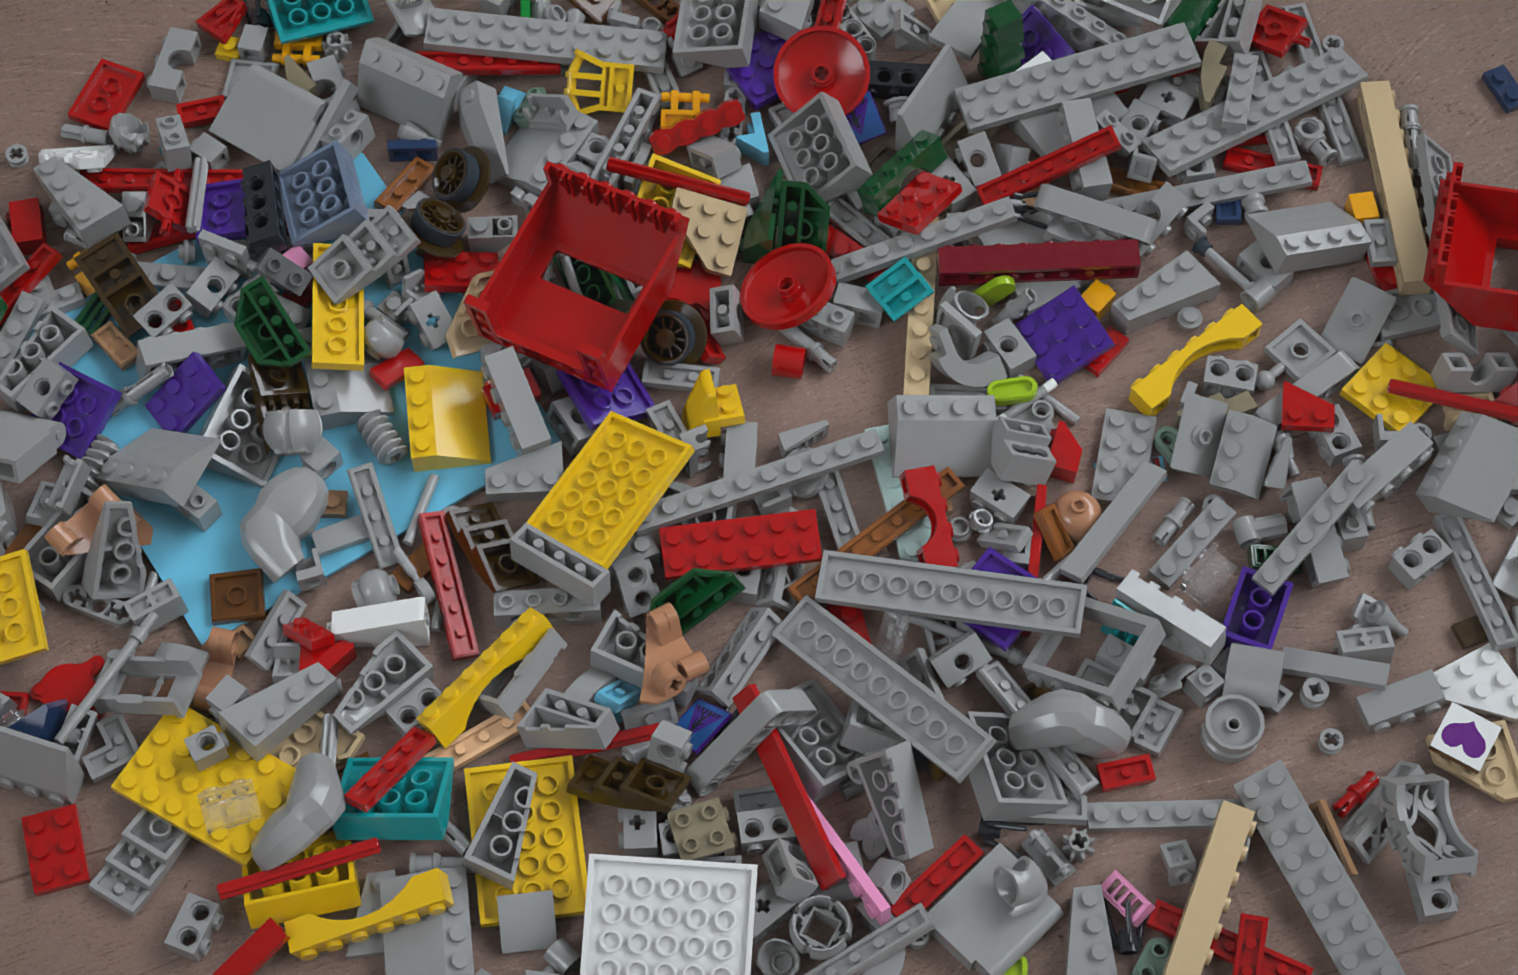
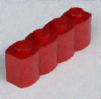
[648,99,746,155]

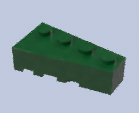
[977,0,1025,79]

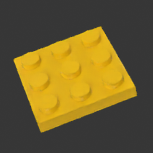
[1339,343,1438,431]

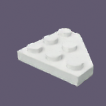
[38,144,117,173]
[1434,643,1518,722]

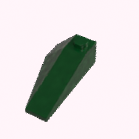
[738,169,783,264]

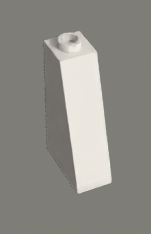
[327,597,430,647]

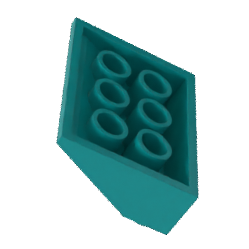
[265,0,374,45]
[332,757,454,840]

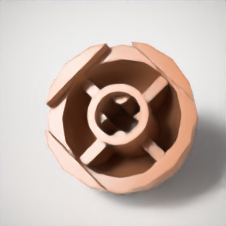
[1055,491,1102,544]

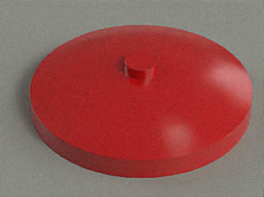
[773,26,870,116]
[740,243,836,330]

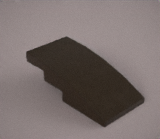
[74,232,171,338]
[247,353,311,456]
[445,502,540,593]
[566,754,692,812]

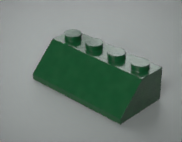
[1163,0,1221,50]
[553,255,635,313]

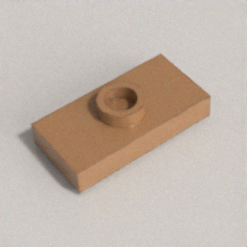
[91,320,137,371]

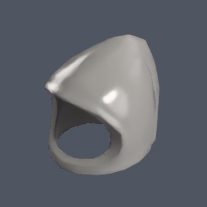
[936,286,989,326]
[993,856,1048,918]

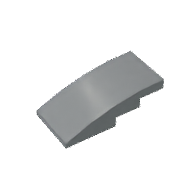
[928,0,1003,62]
[308,205,421,305]
[1075,658,1183,757]
[89,808,191,917]

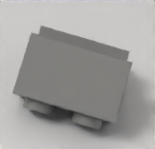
[991,416,1056,486]

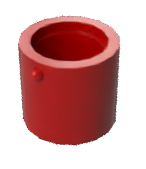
[771,343,806,380]

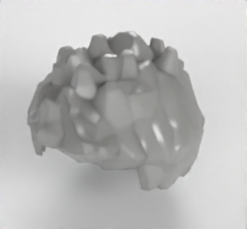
[109,113,151,154]

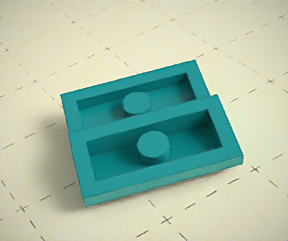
[865,256,934,322]

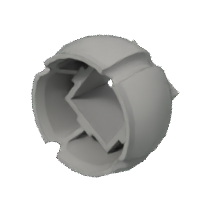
[263,409,323,456]
[789,895,853,960]

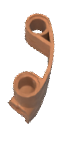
[44,484,153,556]
[640,602,710,705]
[150,627,239,710]

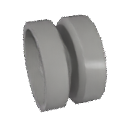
[1200,695,1265,763]

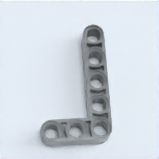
[684,689,818,797]

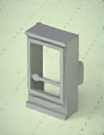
[474,618,568,720]
[93,649,203,718]

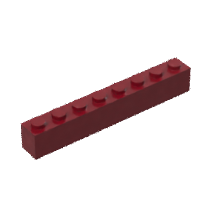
[936,238,1141,286]

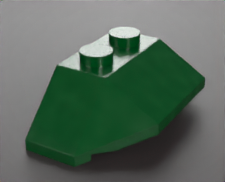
[776,180,830,253]
[234,276,313,367]
[649,568,746,635]

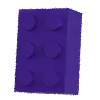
[1222,566,1294,650]

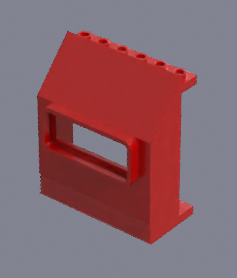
[463,161,690,392]
[1423,162,1518,332]

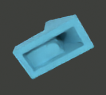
[497,86,526,136]
[736,112,769,166]
[594,679,642,723]

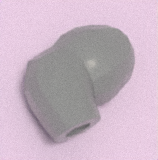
[240,467,329,583]
[1008,689,1132,759]
[251,752,345,871]

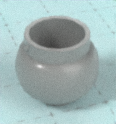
[364,314,408,360]
[352,569,400,607]

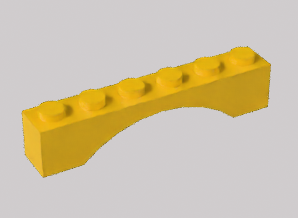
[1128,304,1263,416]
[416,607,555,749]
[284,868,454,961]

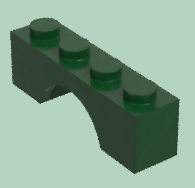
[857,129,947,217]

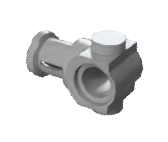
[1292,116,1338,167]

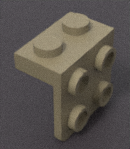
[667,797,739,861]

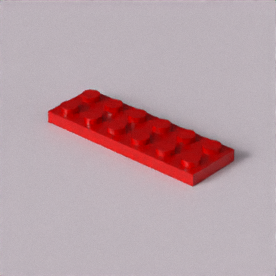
[659,509,823,581]

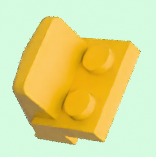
[681,369,745,438]

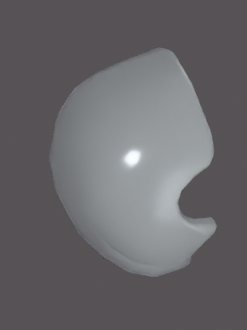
[756,938,800,975]

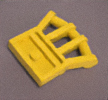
[564,48,634,114]

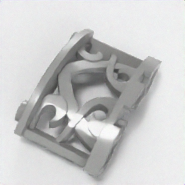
[1379,773,1479,883]

